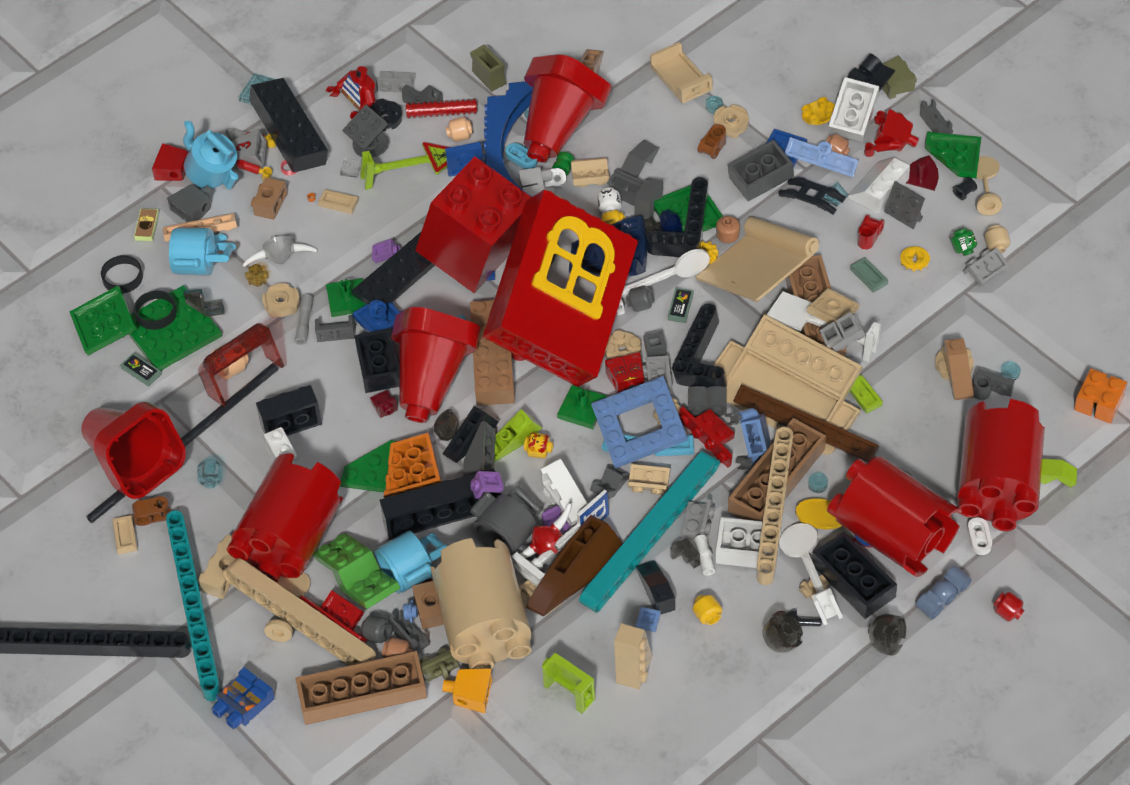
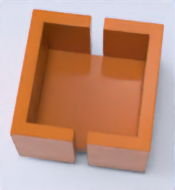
[1074,369,1127,424]

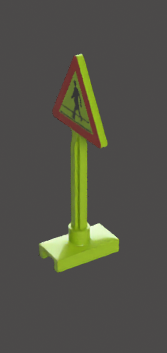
[360,142,449,190]

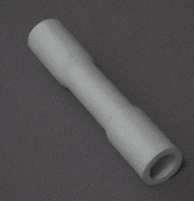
[295,294,313,345]

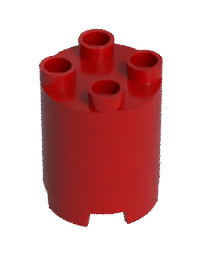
[958,399,1045,531]
[226,453,343,583]
[827,456,962,577]

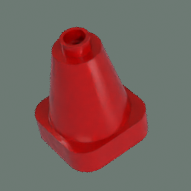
[523,54,612,163]
[391,307,481,423]
[81,402,186,499]

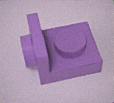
[372,239,401,263]
[470,471,504,499]
[542,505,571,535]

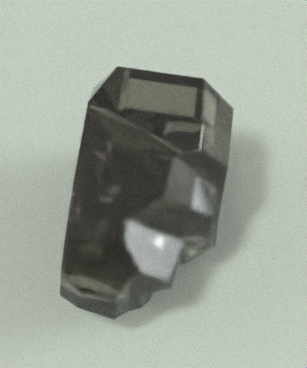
[434,409,459,441]

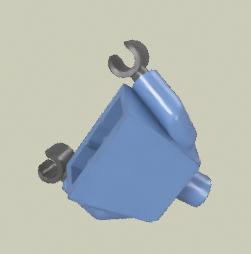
[725,408,770,470]

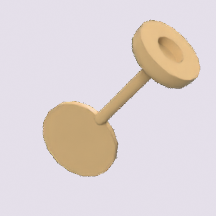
[976,156,1003,216]
[264,572,310,642]

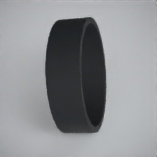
[101,255,143,294]
[134,290,177,330]

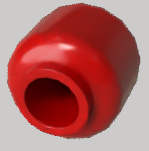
[993,591,1025,622]

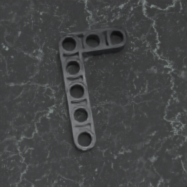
[647,177,708,257]
[672,304,727,388]

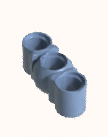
[916,566,972,620]

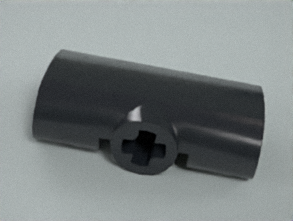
[837,53,895,96]

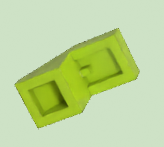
[1041,459,1077,488]

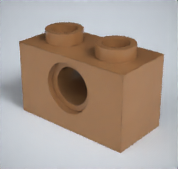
[251,177,288,220]
[412,581,444,630]

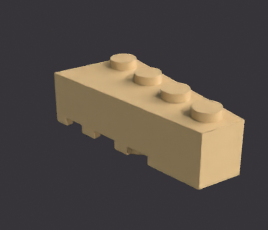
[614,623,653,690]

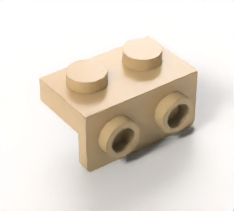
[571,158,609,187]
[627,464,670,495]

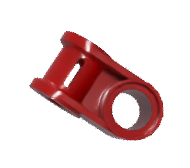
[857,214,885,250]

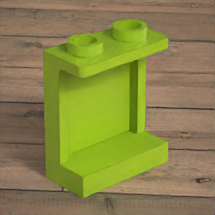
[542,653,595,714]

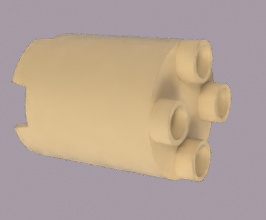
[431,538,532,670]

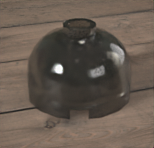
[762,611,803,653]
[868,613,907,656]

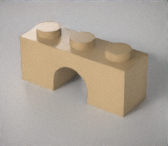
[199,534,236,599]

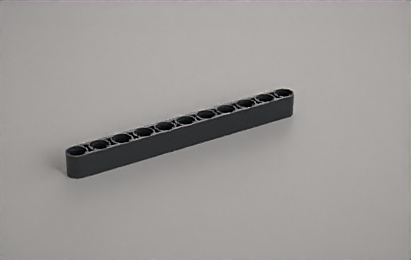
[0,627,191,658]

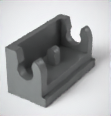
[920,99,953,134]
[607,169,644,206]
[315,315,355,342]
[388,609,430,653]

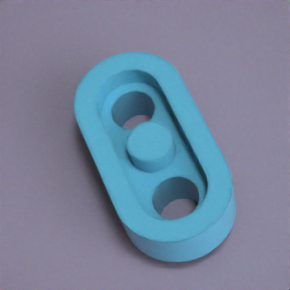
[505,143,538,169]

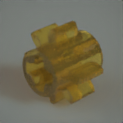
[245,264,269,287]

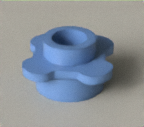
[403,600,418,623]

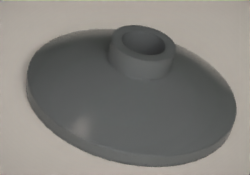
[352,132,388,158]

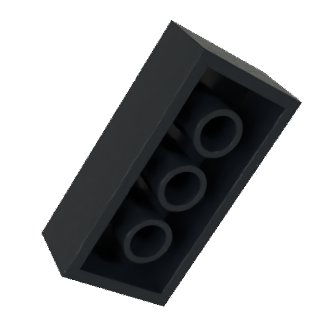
[812,531,897,619]

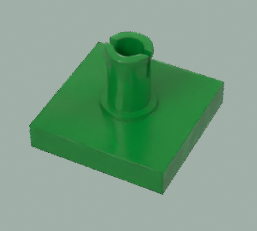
[326,278,367,317]
[557,385,607,429]

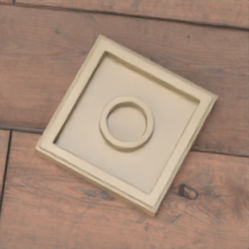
[807,288,860,325]

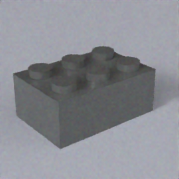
[727,140,794,202]

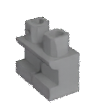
[519,167,556,197]
[819,312,865,352]

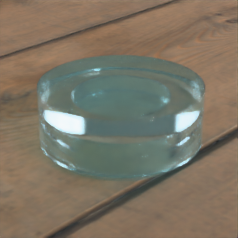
[705,96,723,113]
[1001,362,1021,380]
[808,473,828,493]

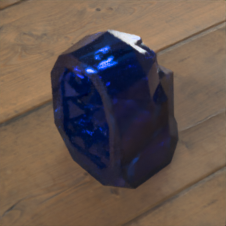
[659,210,682,233]

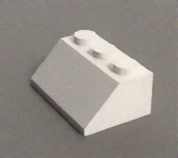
[848,158,910,214]

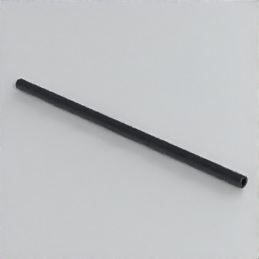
[86,363,278,523]

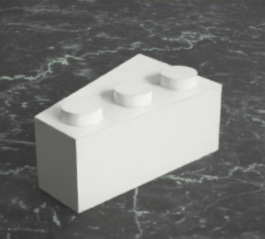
[540,459,589,528]

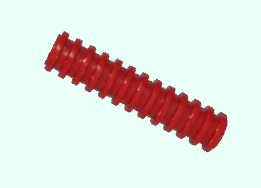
[406,98,477,119]

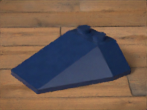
[569,216,647,277]

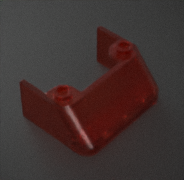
[198,323,284,407]

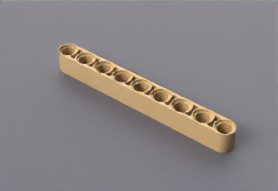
[756,427,793,585]
[223,558,376,666]

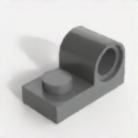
[973,369,1015,400]

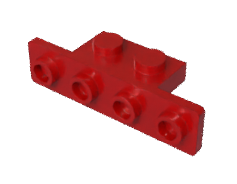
[679,407,735,468]
[299,590,367,643]

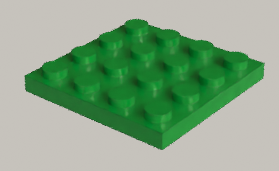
[128,285,222,371]

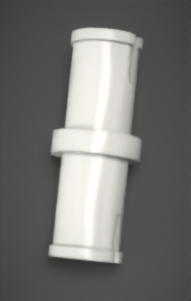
[694,535,715,576]

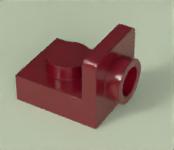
[370,390,398,418]

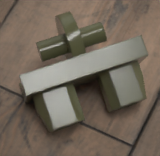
[420,648,459,683]

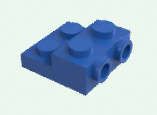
[353,302,402,333]

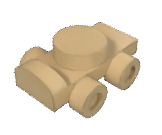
[799,575,829,601]

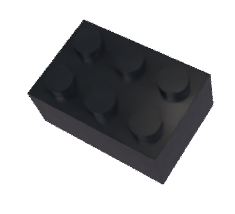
[354,328,400,393]
[256,385,322,436]

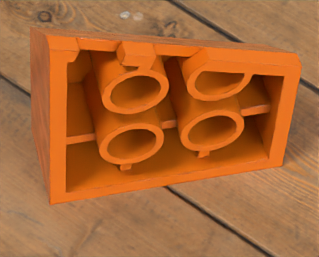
[383,433,442,498]

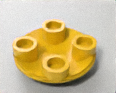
[801,97,835,125]

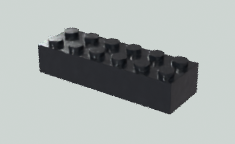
[249,78,328,173]
[379,468,501,540]

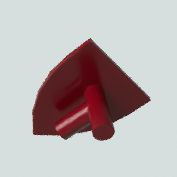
[906,155,939,191]

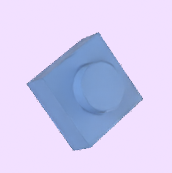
[636,607,661,632]

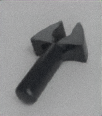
[783,610,822,634]

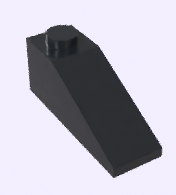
[442,406,499,463]
[636,560,675,615]

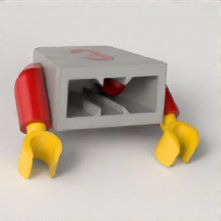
[233,130,276,180]

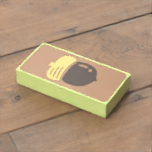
[134,209,159,241]

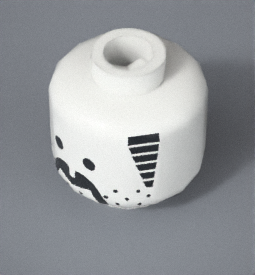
[597,187,622,213]

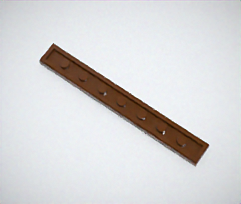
[733,384,880,462]

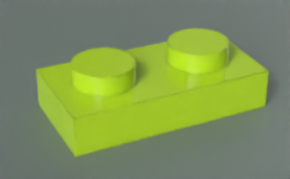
[849,375,883,414]

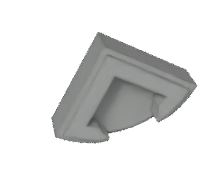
[226,128,246,143]

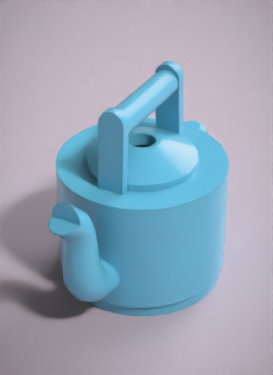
[183,121,239,189]
[169,227,236,276]
[374,531,448,594]

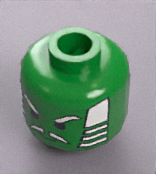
[950,227,977,256]

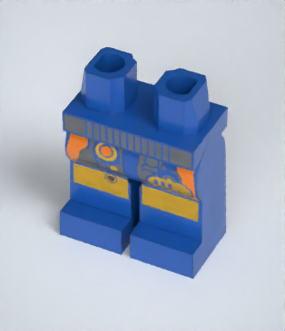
[212,667,274,729]

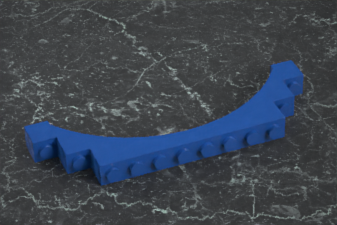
[483,82,533,197]

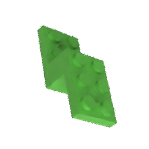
[313,533,400,609]

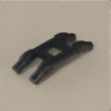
[778,177,847,215]

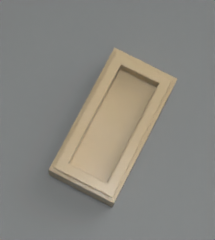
[318,189,359,214]
[112,515,138,555]

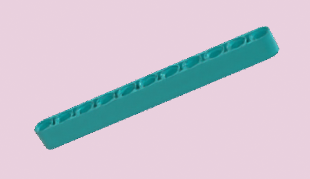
[579,451,720,613]
[166,510,221,701]

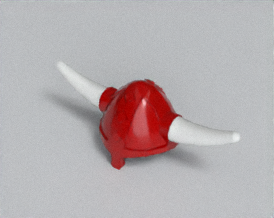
[512,503,571,562]

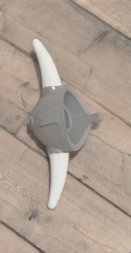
[242,236,317,267]

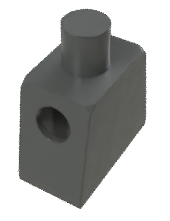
[167,184,213,222]

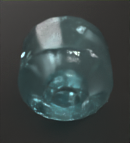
[197,458,223,488]

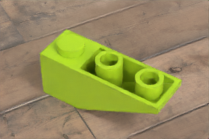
[494,409,542,462]

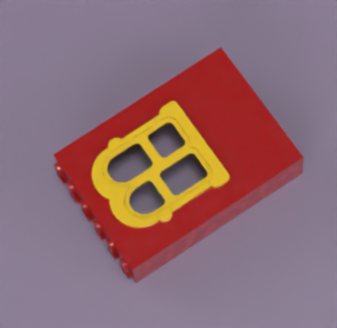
[482,189,638,387]

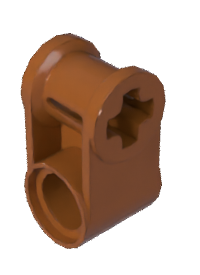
[697,124,726,159]
[132,496,171,526]

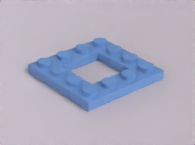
[591,376,688,468]

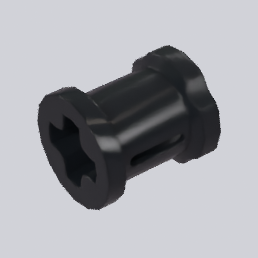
[953,177,977,200]

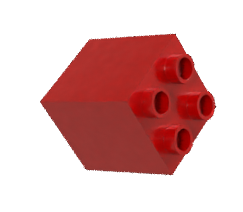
[415,156,531,294]

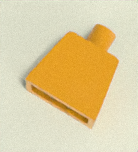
[442,669,492,713]

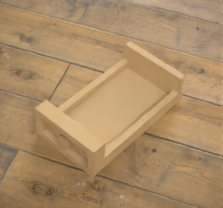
[650,42,713,104]

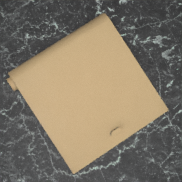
[695,217,819,302]

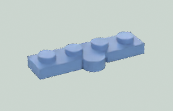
[785,137,859,177]

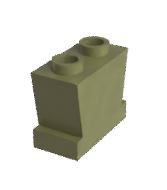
[470,44,506,92]
[882,55,917,99]

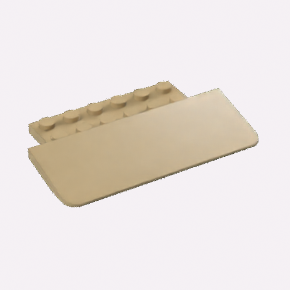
[713,314,863,455]

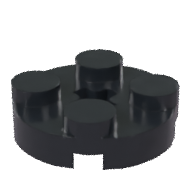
[370,99,402,132]

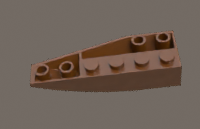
[526,515,623,617]

